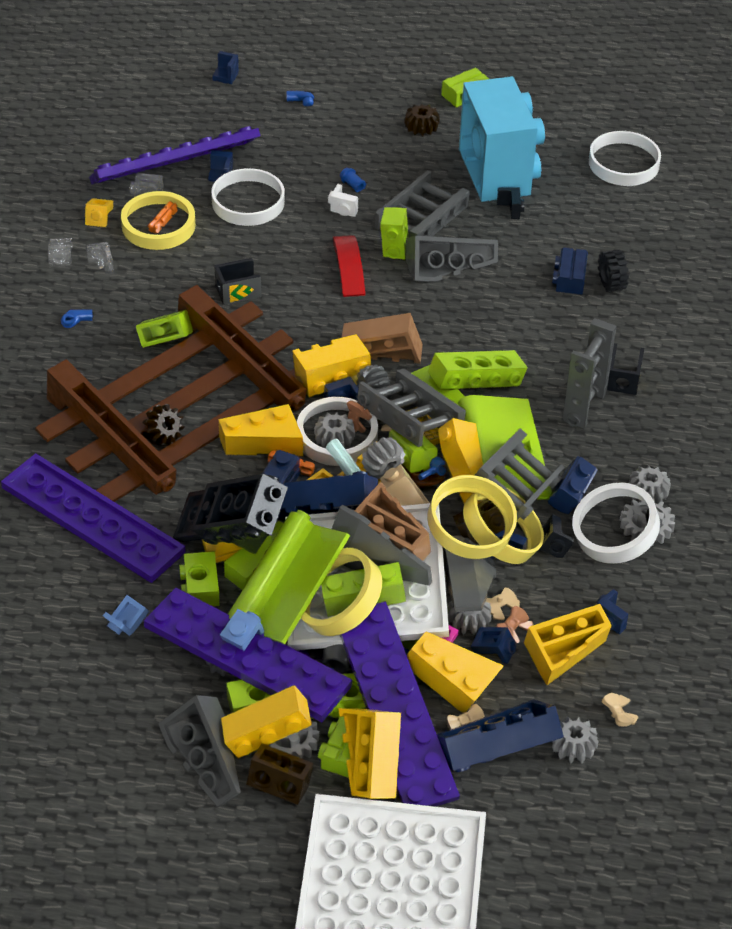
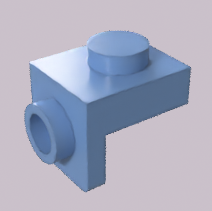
[103,595,149,636]
[220,609,264,651]

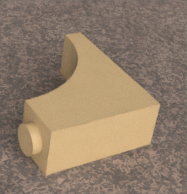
[380,464,430,506]

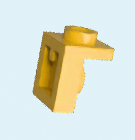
[85,198,113,227]

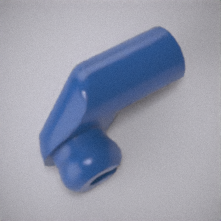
[287,91,315,106]
[61,309,93,328]

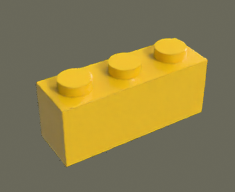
[221,685,312,758]

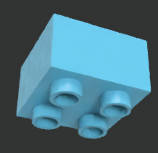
[459,76,545,202]

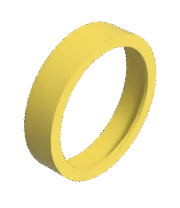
[121,191,196,250]
[427,475,517,559]
[463,488,544,564]
[301,548,382,636]

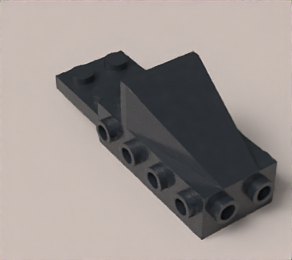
[173,474,288,554]

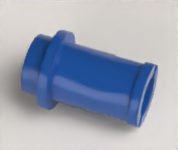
[340,168,366,192]

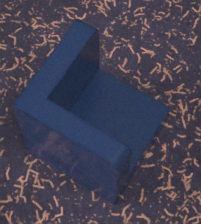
[212,51,239,84]
[208,150,233,182]

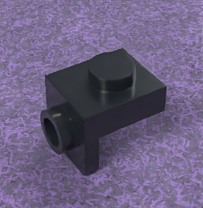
[497,187,525,219]

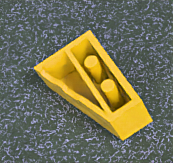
[292,334,371,398]
[219,404,303,456]
[524,604,612,685]
[339,708,401,799]

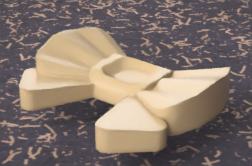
[486,588,519,620]
[602,693,638,727]
[446,704,484,730]

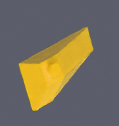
[438,418,483,504]

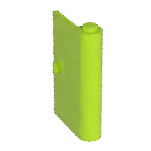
[458,395,552,500]
[228,510,350,645]

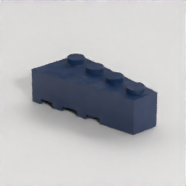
[277,471,378,521]
[437,699,564,772]

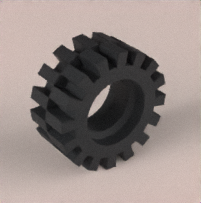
[598,249,629,292]

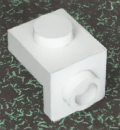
[328,184,358,217]

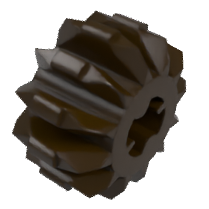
[404,103,440,137]
[142,404,185,446]

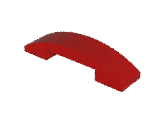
[332,235,365,297]

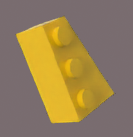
[407,632,503,713]

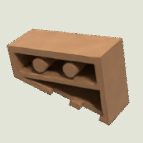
[342,313,423,364]
[355,482,431,561]

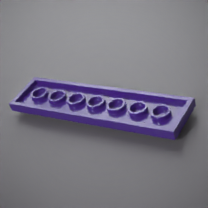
[89,126,261,184]
[1,453,186,583]
[144,588,352,723]
[335,601,460,807]

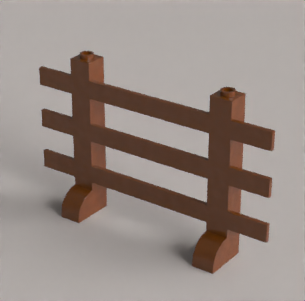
[35,285,307,502]

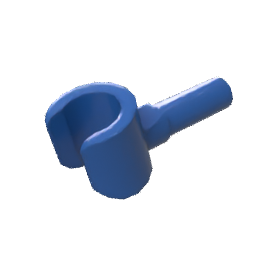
[418,457,446,480]

